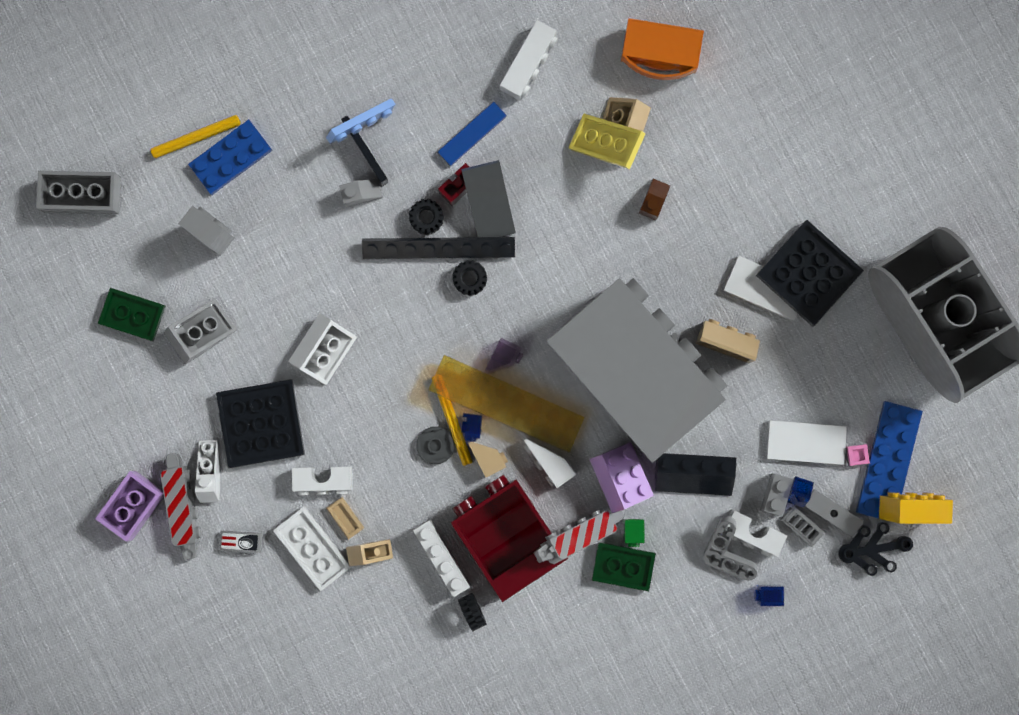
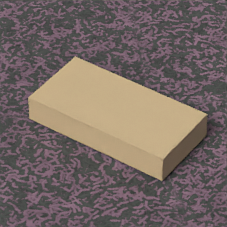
[326,497,364,540]

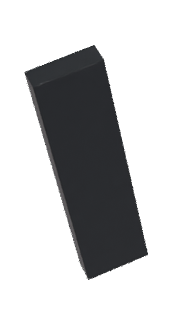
[341,115,388,186]

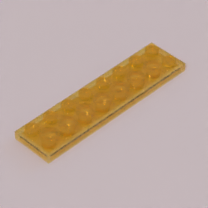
[428,355,585,453]

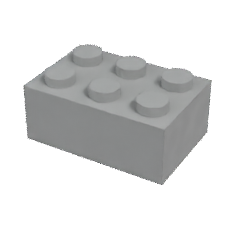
[178,205,234,256]

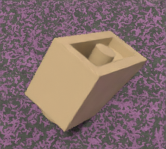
[468,442,508,477]
[346,539,393,566]

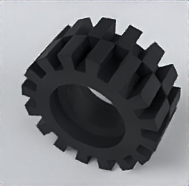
[409,199,444,235]
[453,260,487,296]
[458,593,487,632]

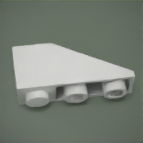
[523,439,576,488]
[195,440,220,503]

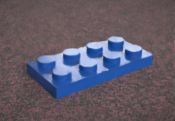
[188,119,273,195]

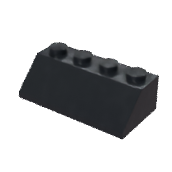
[655,453,737,496]

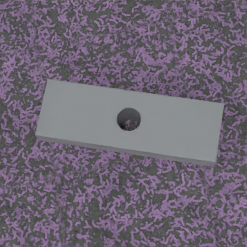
[803,489,864,538]

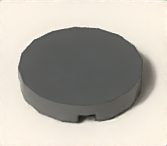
[417,427,455,464]

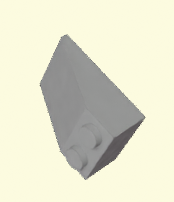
[164,299,237,365]

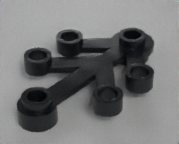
[838,522,913,576]

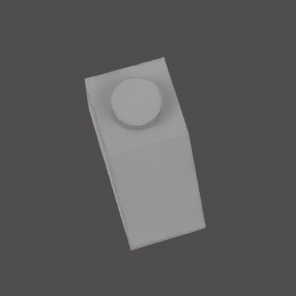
[339,179,383,208]

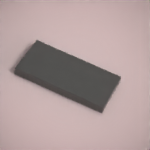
[461,160,516,237]

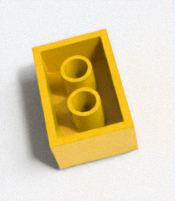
[879,492,953,524]

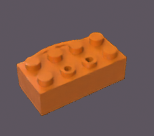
[621,18,704,80]

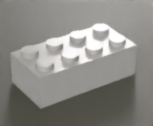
[36,171,121,214]

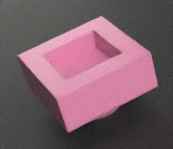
[846,444,870,466]

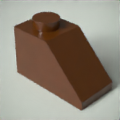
[638,178,671,221]

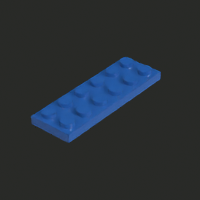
[856,401,923,523]

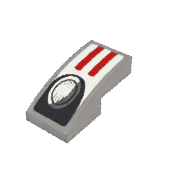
[220,531,262,553]

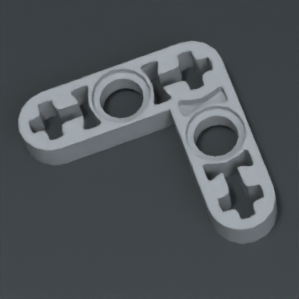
[703,516,757,581]

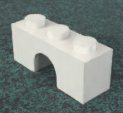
[292,467,353,495]
[724,510,787,558]

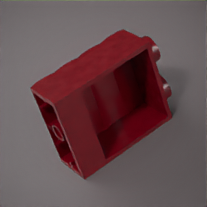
[451,475,568,602]

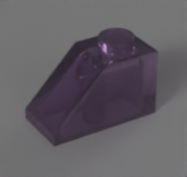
[484,338,523,375]

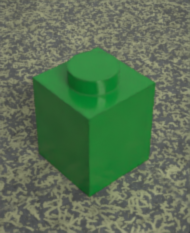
[624,519,645,547]

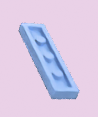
[326,98,396,144]

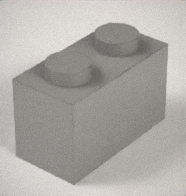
[760,473,794,517]

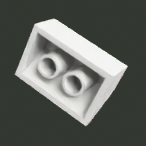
[288,313,357,385]

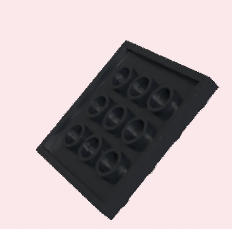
[756,220,864,327]
[216,379,305,468]

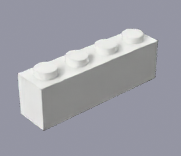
[500,20,558,101]
[413,519,471,597]

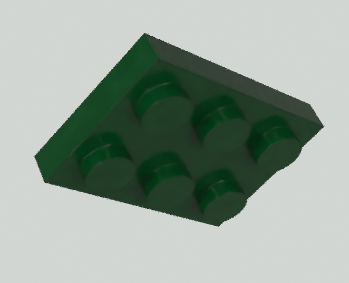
[98,288,166,342]
[591,542,656,592]

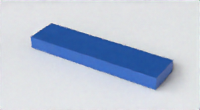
[438,102,507,167]

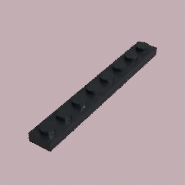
[362,237,515,259]

